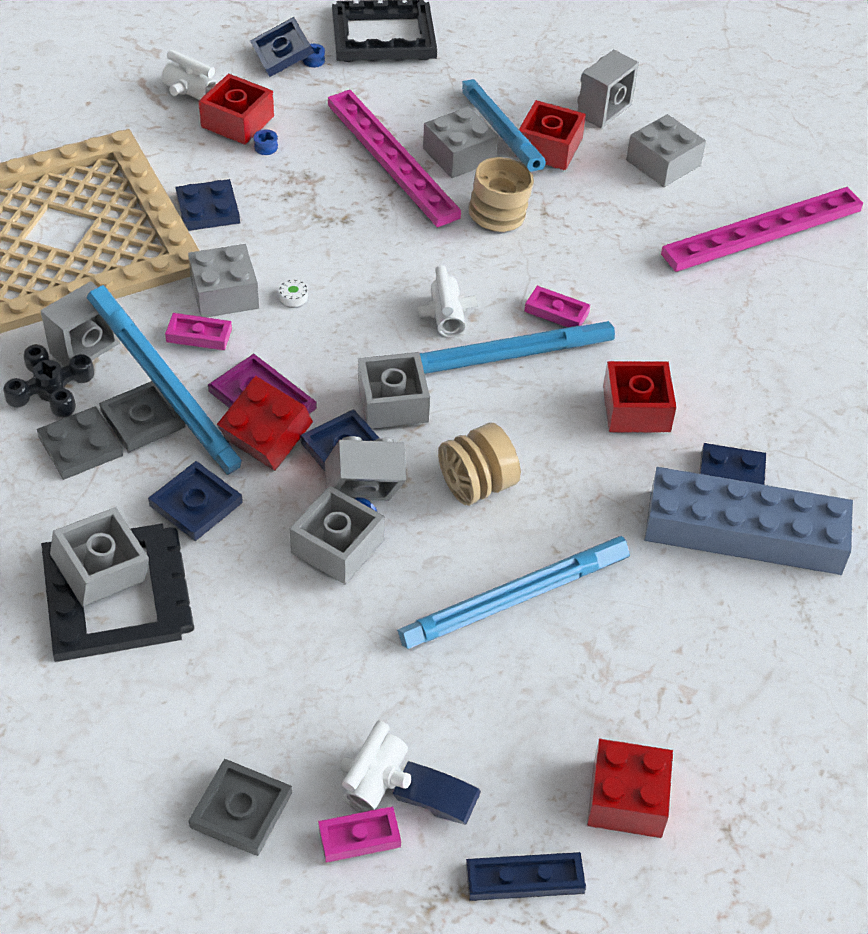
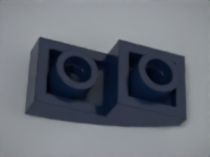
[392,761,481,825]

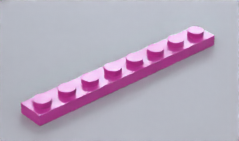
[328,89,461,228]
[661,186,863,272]

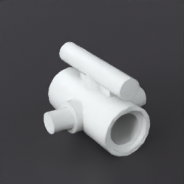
[162,49,217,100]
[418,265,478,337]
[341,721,411,812]

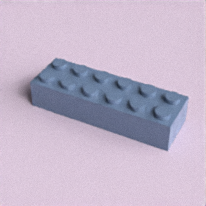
[644,467,853,575]

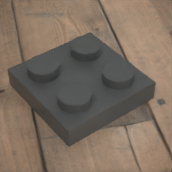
[99,381,186,452]
[37,406,123,480]
[189,758,292,856]

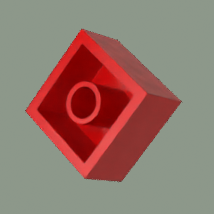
[198,73,274,145]
[515,100,586,170]
[603,361,677,432]
[217,375,313,471]
[587,738,673,838]

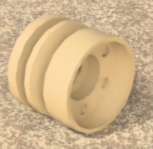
[469,157,534,232]
[438,423,521,506]

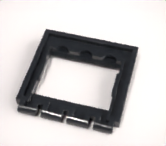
[332,0,437,62]
[41,523,194,662]

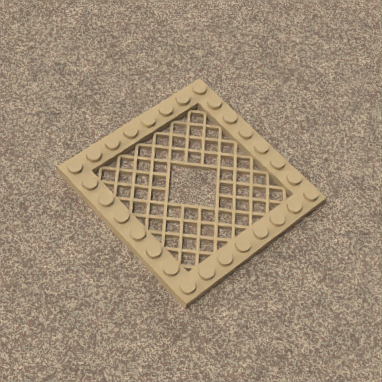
[0,129,200,333]

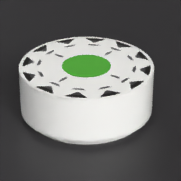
[279,279,308,307]

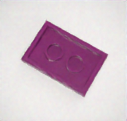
[208,353,317,414]

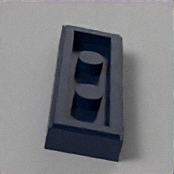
[466,852,586,901]

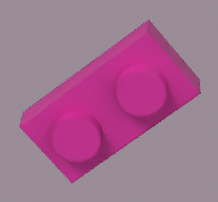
[524,285,591,328]
[165,313,232,350]
[318,806,401,863]

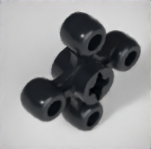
[3,344,94,418]

